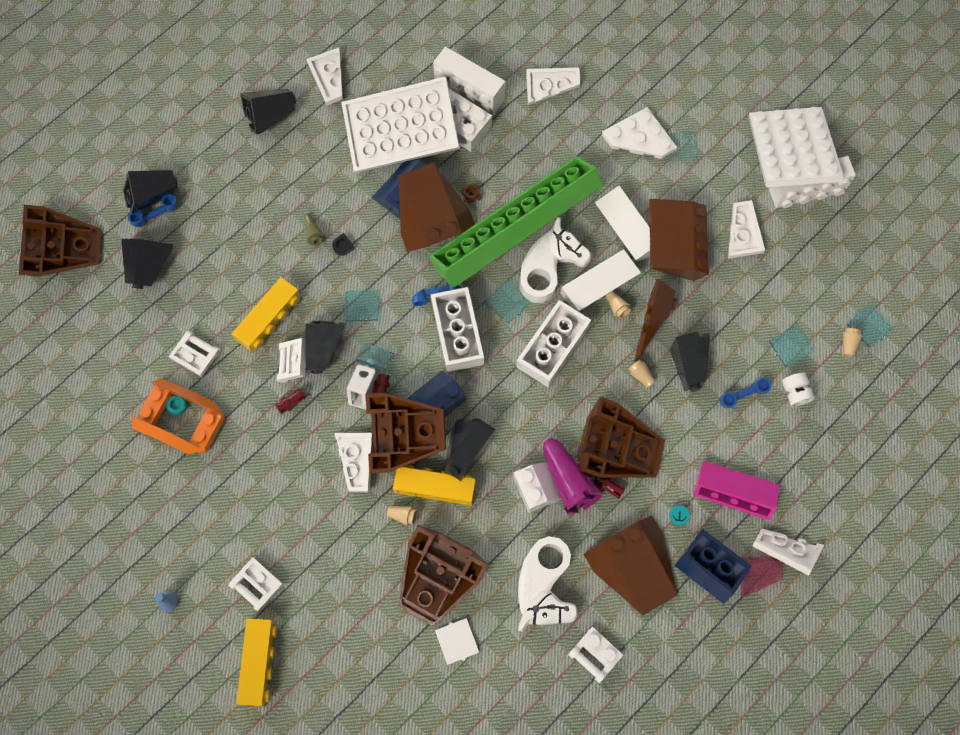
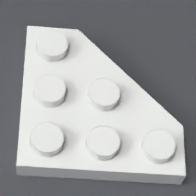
[602,107,677,159]

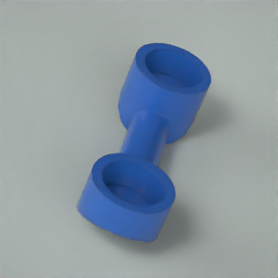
[128,194,178,227]
[412,284,462,306]
[720,378,771,408]

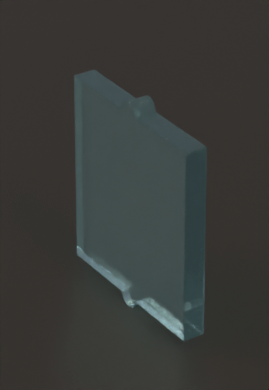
[665,133,697,162]
[485,281,530,324]
[343,290,380,322]
[847,305,893,348]
[769,326,815,367]
[355,343,394,372]

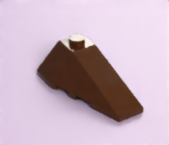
[634,279,677,361]

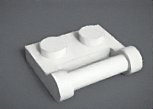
[169,330,221,377]
[276,338,306,383]
[229,558,283,612]
[568,627,623,683]

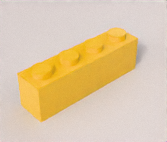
[231,277,301,353]
[393,465,476,506]
[236,619,277,706]

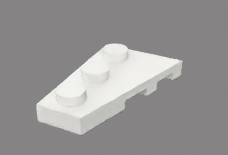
[526,67,580,105]
[334,433,373,492]
[753,529,824,575]

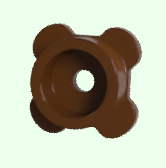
[461,184,482,204]

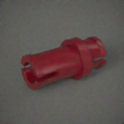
[374,373,390,393]
[275,389,306,415]
[594,477,625,499]

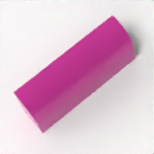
[693,460,780,520]

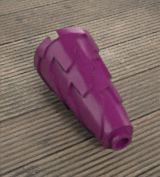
[543,438,602,515]

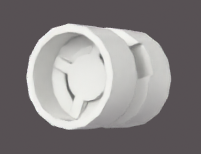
[782,372,815,407]

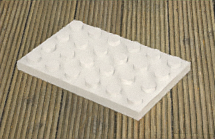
[341,77,460,173]
[749,107,844,187]

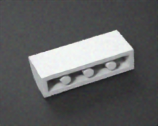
[595,186,650,261]
[560,249,641,312]

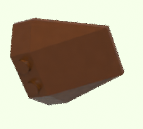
[398,163,475,252]
[19,204,101,277]
[366,393,446,473]
[577,397,665,478]
[584,515,678,616]
[398,525,489,627]

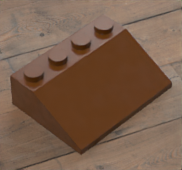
[649,199,709,281]

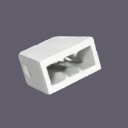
[347,360,377,410]

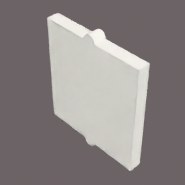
[435,618,479,665]

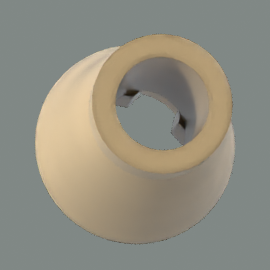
[605,291,631,319]
[843,328,862,357]
[628,359,656,388]
[387,506,418,526]

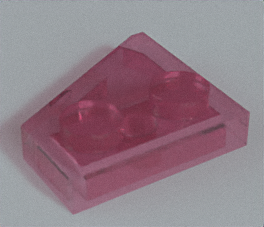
[741,557,783,597]

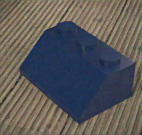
[372,160,425,219]
[407,371,466,417]
[674,528,752,604]

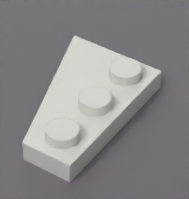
[306,47,343,106]
[728,200,765,259]

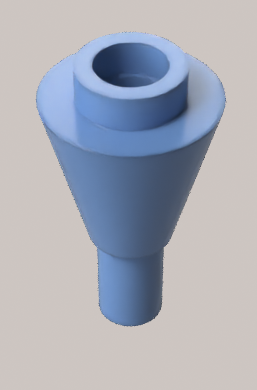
[155,591,178,611]

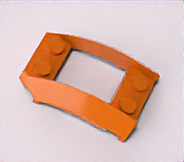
[131,378,226,455]

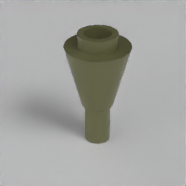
[304,214,325,245]

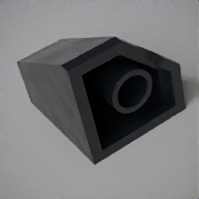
[240,89,296,134]
[123,170,178,213]
[121,239,173,289]
[305,321,347,374]
[670,332,710,392]
[445,418,495,481]

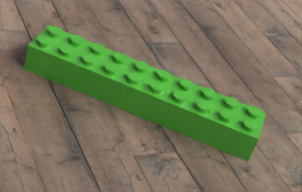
[429,156,603,287]

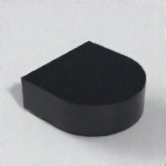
[332,233,355,256]

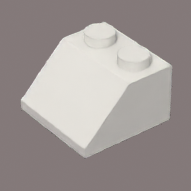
[513,462,562,513]

